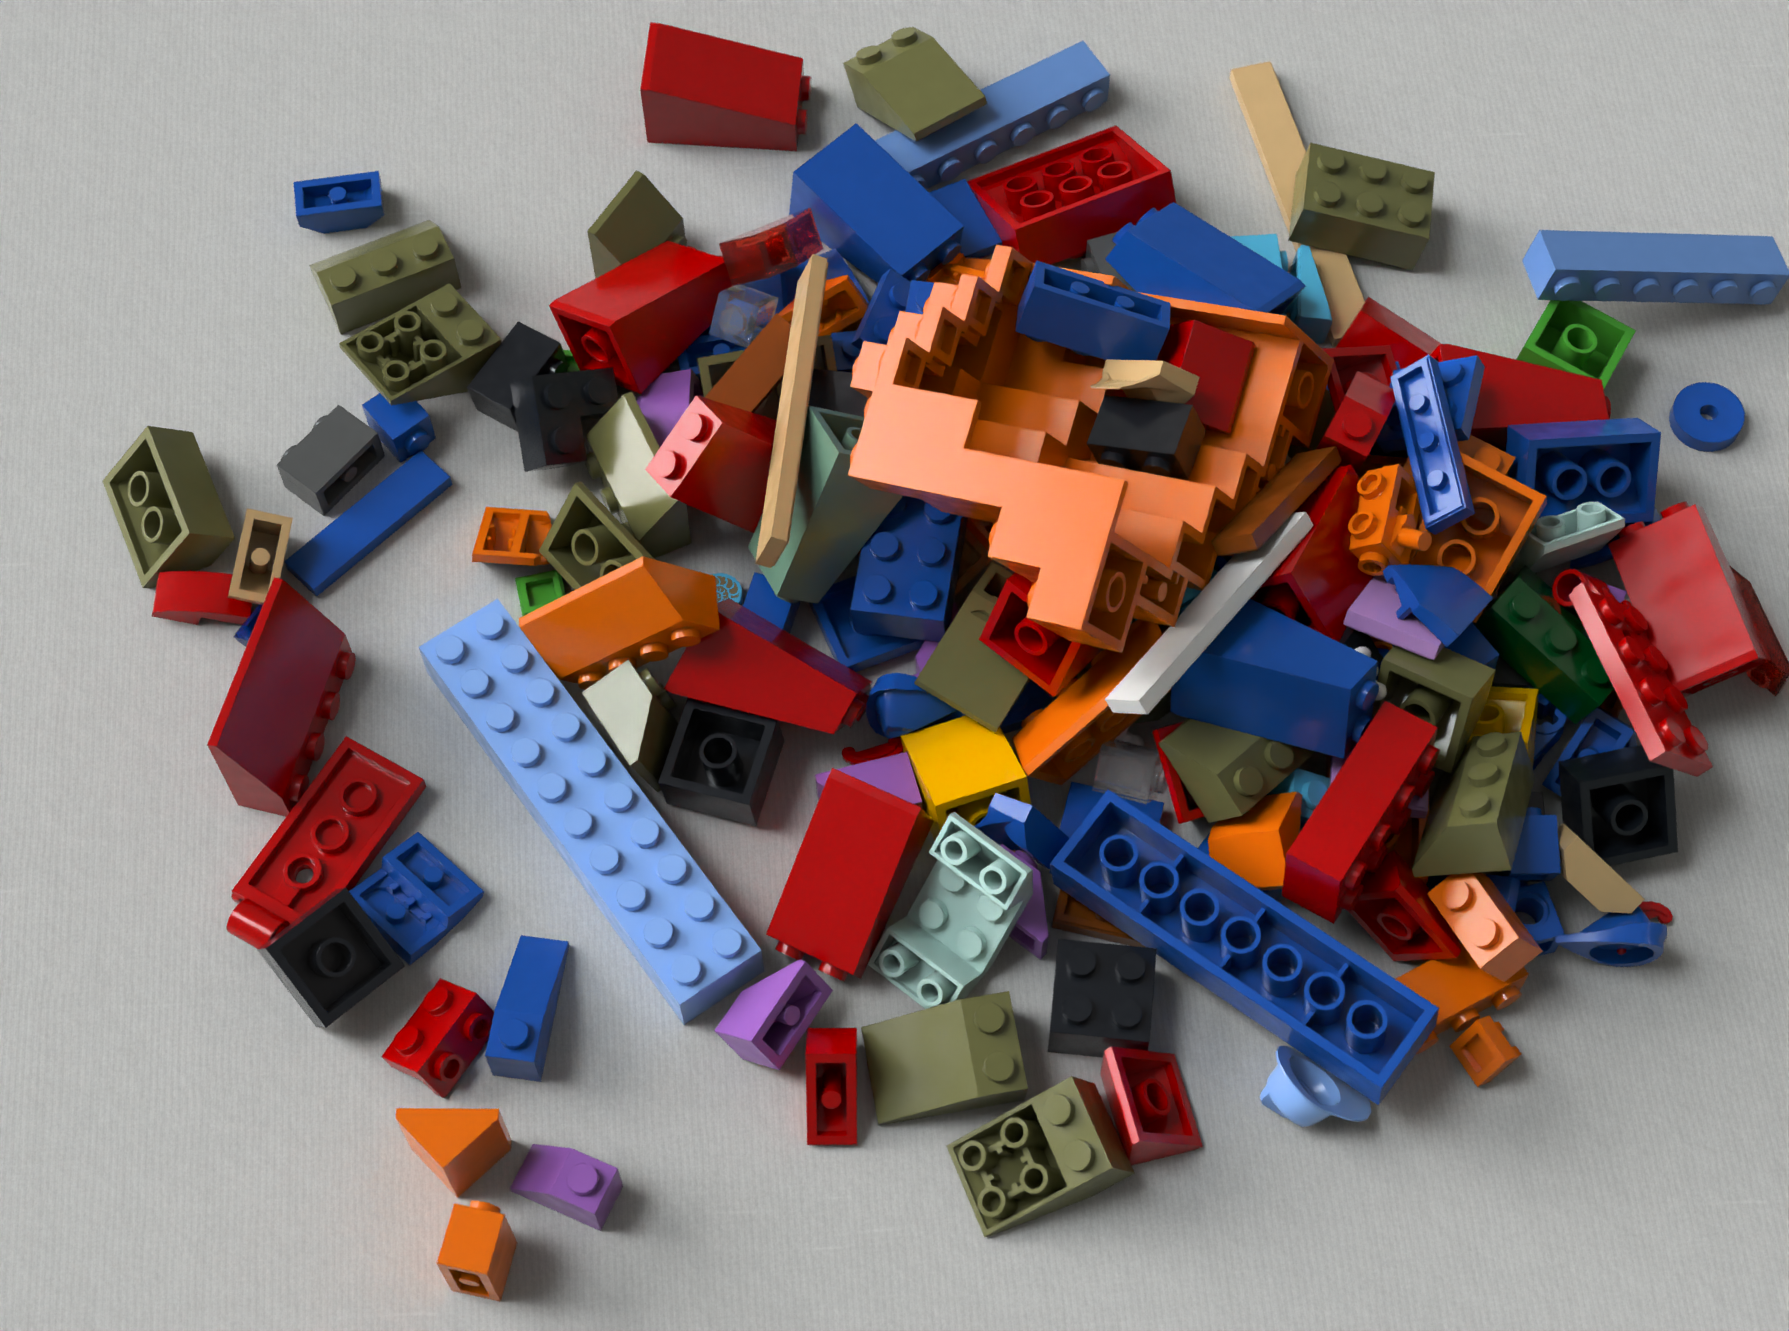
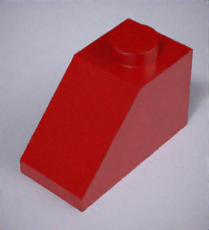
[1316,371,1395,473]
[805,1028,857,1145]

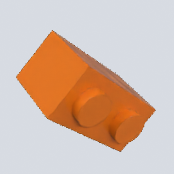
[1427,872,1542,982]
[436,1201,517,1302]

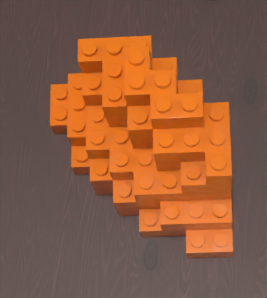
[848,245,1334,653]

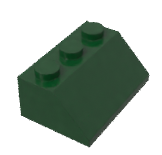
[1473,565,1614,725]

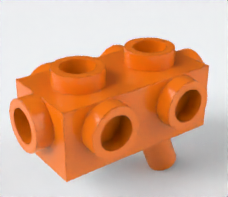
[1348,464,1432,576]

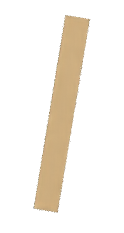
[1229,61,1365,348]
[755,254,829,568]

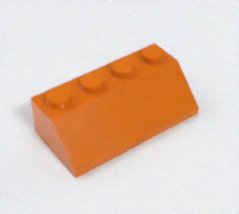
[519,556,720,690]
[1012,619,1171,786]

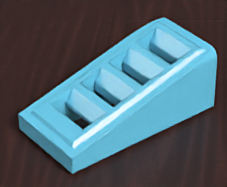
[1289,245,1332,344]

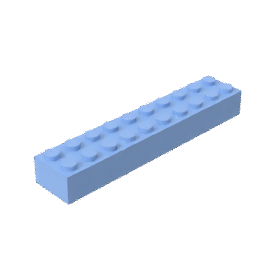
[419,599,764,1025]

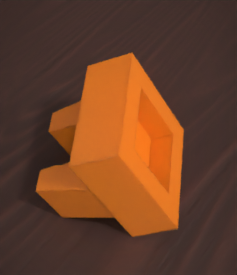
[1449,1015,1521,1087]

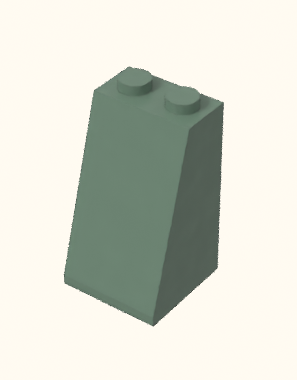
[748,405,903,603]

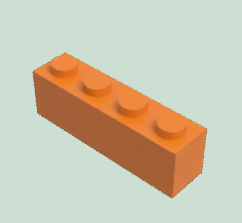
[1396,944,1529,1055]

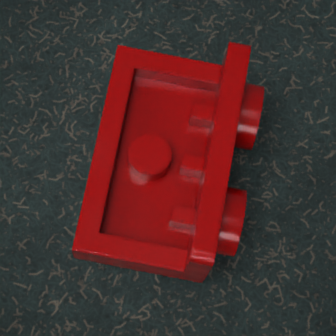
[381,978,494,1098]

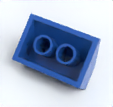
[1506,418,1661,523]

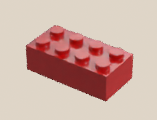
[1282,701,1440,924]

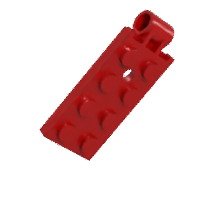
[1552,569,1713,777]
[227,736,426,949]

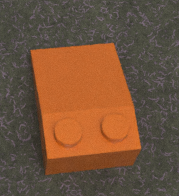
[1408,452,1547,623]

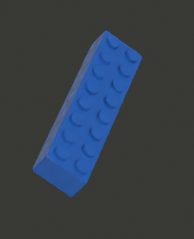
[850,280,968,642]
[1050,789,1439,1105]

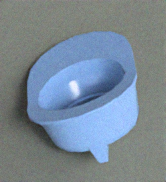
[1260,1046,1372,1127]

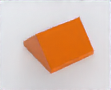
[395,1108,512,1198]

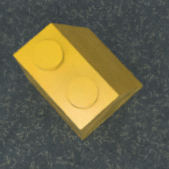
[901,715,1031,852]

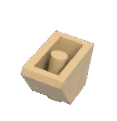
[228,508,293,605]

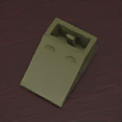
[339,283,502,405]
[914,561,1031,733]
[946,1076,1135,1237]

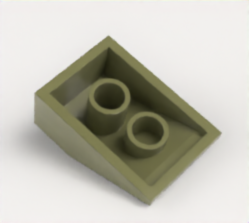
[843,27,987,141]
[861,991,1028,1126]

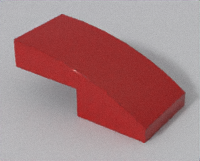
[152,571,252,626]

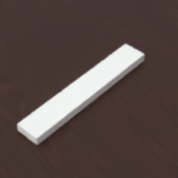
[1105,512,1314,714]

